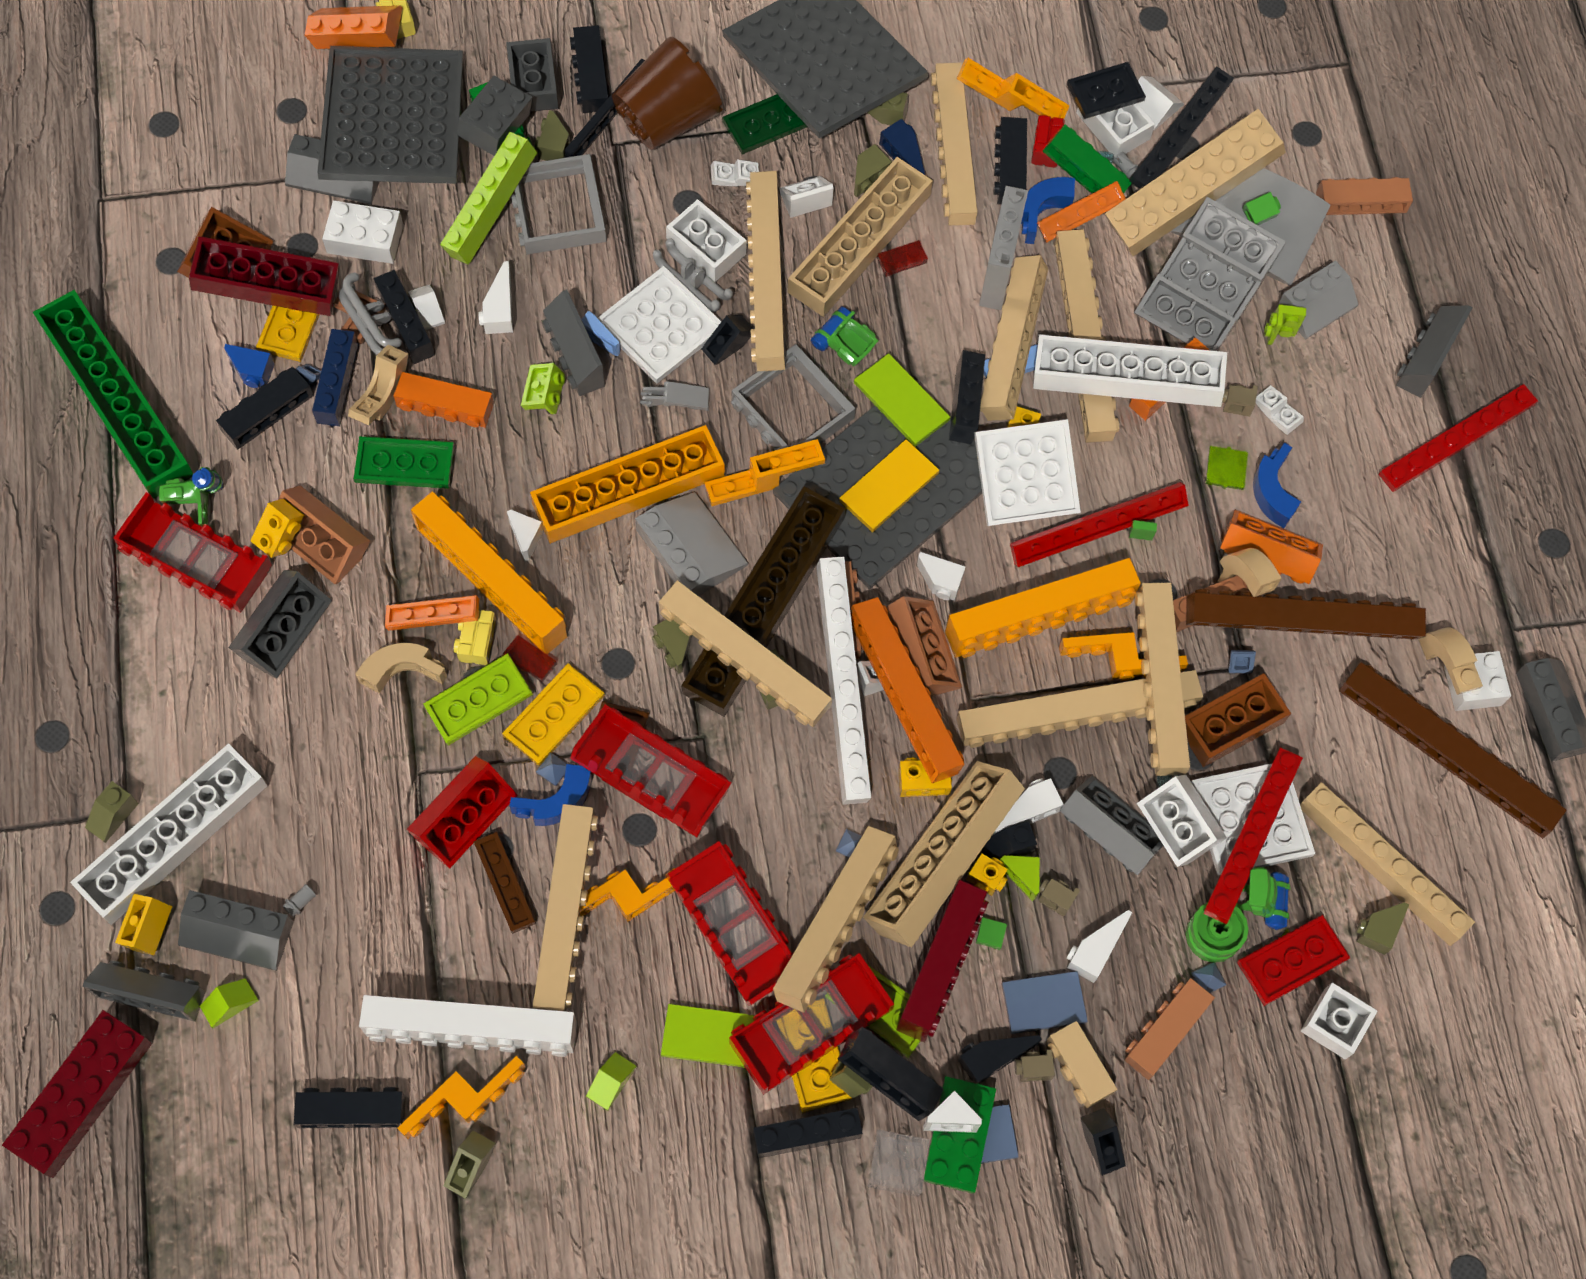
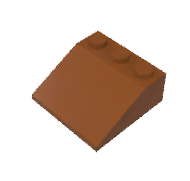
[177,207,273,278]

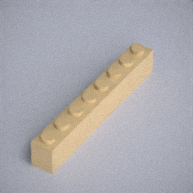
[930,63,977,226]
[980,255,1048,421]
[659,580,832,727]
[1135,583,1190,776]
[1300,782,1475,946]
[533,804,598,1011]
[773,826,899,1012]

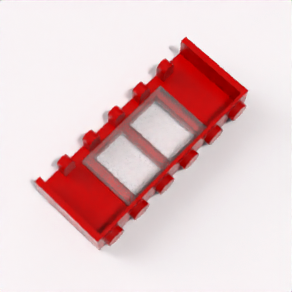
[113,492,272,613]
[570,704,732,837]
[666,841,794,1006]
[729,953,894,1095]

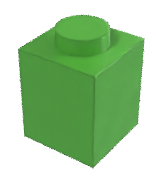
[1242,192,1281,225]

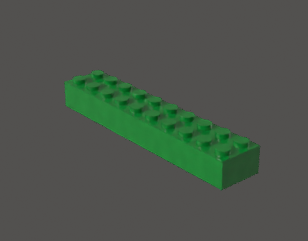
[33,290,193,499]

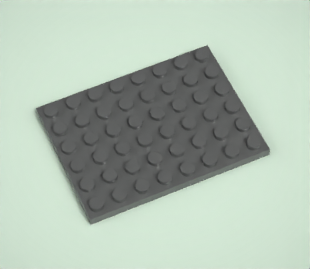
[722,0,928,139]
[317,46,463,184]
[773,406,982,590]

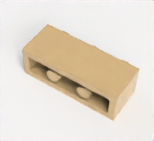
[1046,1021,1118,1109]

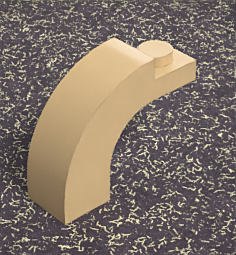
[348,345,408,425]
[1218,548,1282,597]
[1419,627,1483,695]
[355,643,447,694]

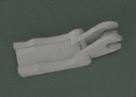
[640,381,710,411]

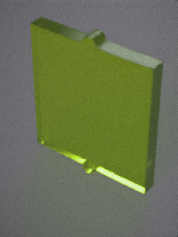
[1205,446,1248,490]

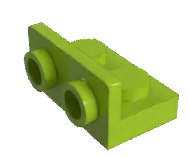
[1264,304,1306,345]
[521,363,565,414]

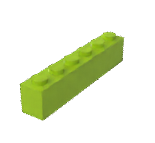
[440,132,537,265]

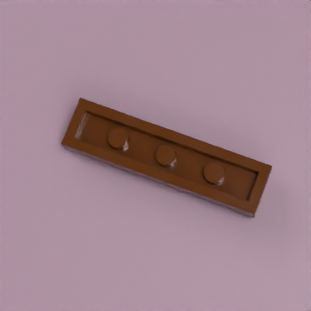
[474,832,536,934]

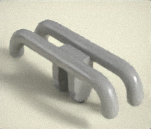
[653,238,733,312]
[339,272,402,355]

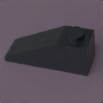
[958,1035,1042,1084]

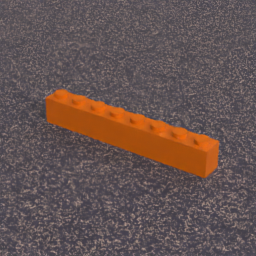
[850,597,965,784]

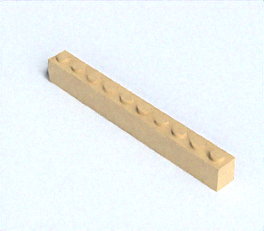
[746,171,785,371]
[1054,229,1119,443]
[956,670,1203,748]

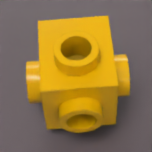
[966,853,1008,896]

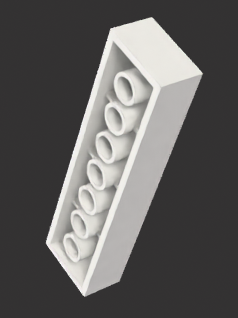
[1033,335,1227,407]
[70,743,267,925]
[359,995,577,1057]

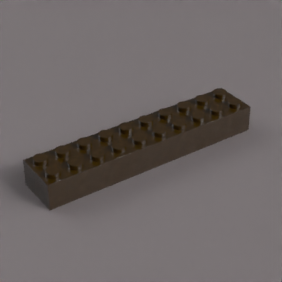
[681,486,845,717]

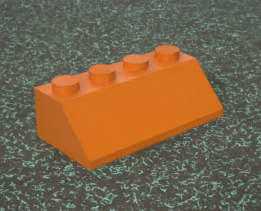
[304,5,402,49]
[1220,510,1323,584]

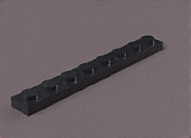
[1129,66,1234,189]

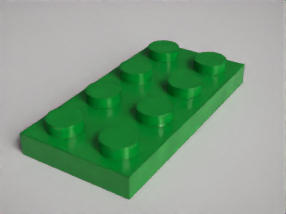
[353,436,454,489]
[923,1076,996,1194]

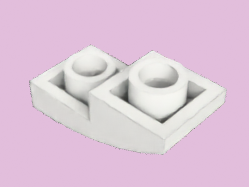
[711,159,759,186]
[1256,385,1304,435]

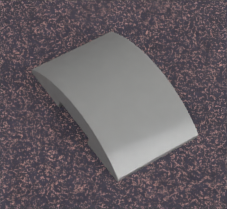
[1170,168,1331,286]
[1134,197,1286,351]

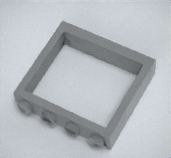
[511,154,606,255]
[979,186,1028,310]
[731,344,856,450]

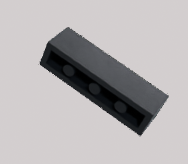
[570,25,608,113]
[993,117,1027,204]
[373,270,435,365]
[949,350,985,445]
[216,366,313,450]
[838,1027,944,1121]
[293,1087,406,1129]
[753,1108,863,1158]

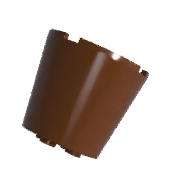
[612,37,723,150]

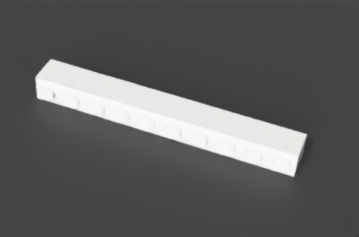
[816,557,871,805]

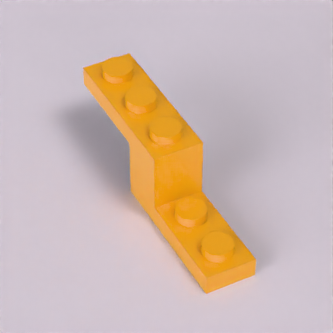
[957,57,1070,119]
[705,439,825,507]
[1059,632,1188,681]
[580,868,675,922]
[397,1056,526,1139]

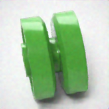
[1186,902,1249,963]

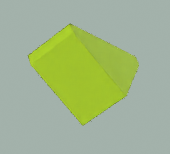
[1000,855,1040,902]
[200,978,259,1028]
[586,1052,637,1111]

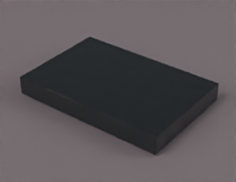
[1067,62,1146,119]

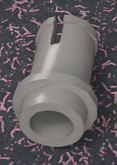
[1113,152,1139,179]
[283,884,316,917]

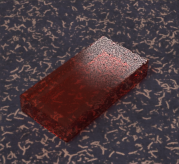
[503,635,557,682]

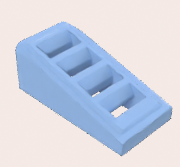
[581,311,620,357]

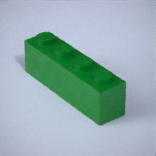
[1043,124,1131,194]

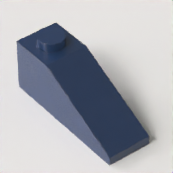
[879,119,925,175]

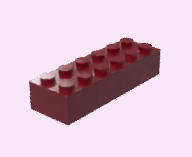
[189,236,339,316]
[896,880,989,1043]
[2,1010,153,1178]

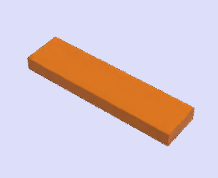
[1037,181,1126,243]
[385,595,480,631]

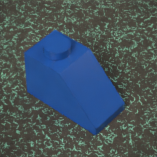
[224,344,275,388]

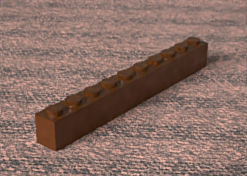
[1186,589,1426,640]
[1339,662,1567,839]

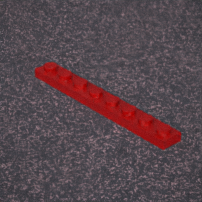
[1379,384,1538,492]
[1010,482,1189,567]
[1203,748,1303,924]

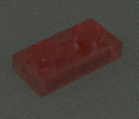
[877,240,928,277]

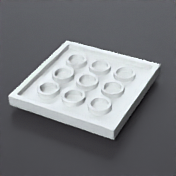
[598,266,721,384]
[974,419,1081,526]
[1191,763,1315,876]

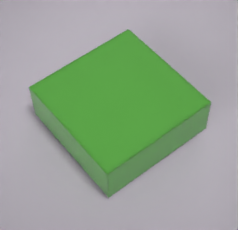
[1129,520,1157,541]
[976,917,1007,950]

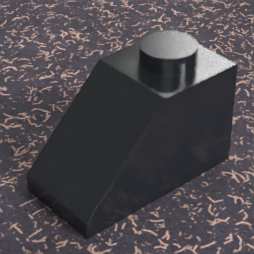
[701,315,754,365]
[981,821,1037,860]
[1080,1108,1126,1176]

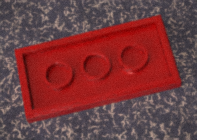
[1237,914,1350,1006]

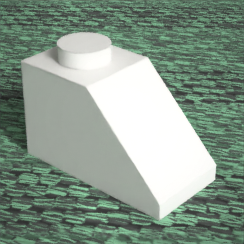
[917,552,965,601]

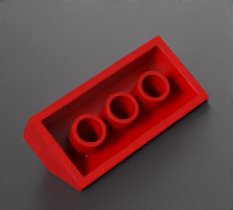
[406,756,518,869]

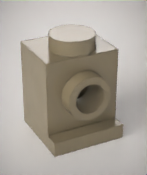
[1222,385,1258,417]
[1038,878,1080,917]
[1014,1050,1055,1082]

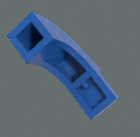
[1021,177,1075,244]
[1253,443,1301,529]
[510,764,593,826]

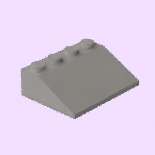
[635,492,748,596]

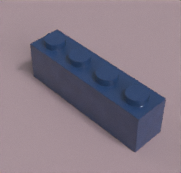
[312,329,359,427]

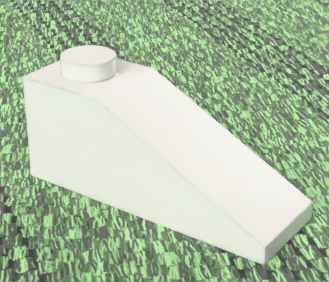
[479,261,513,334]
[992,778,1064,835]
[1066,910,1132,983]

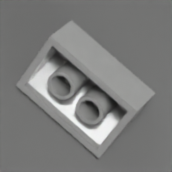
[1277,260,1358,340]

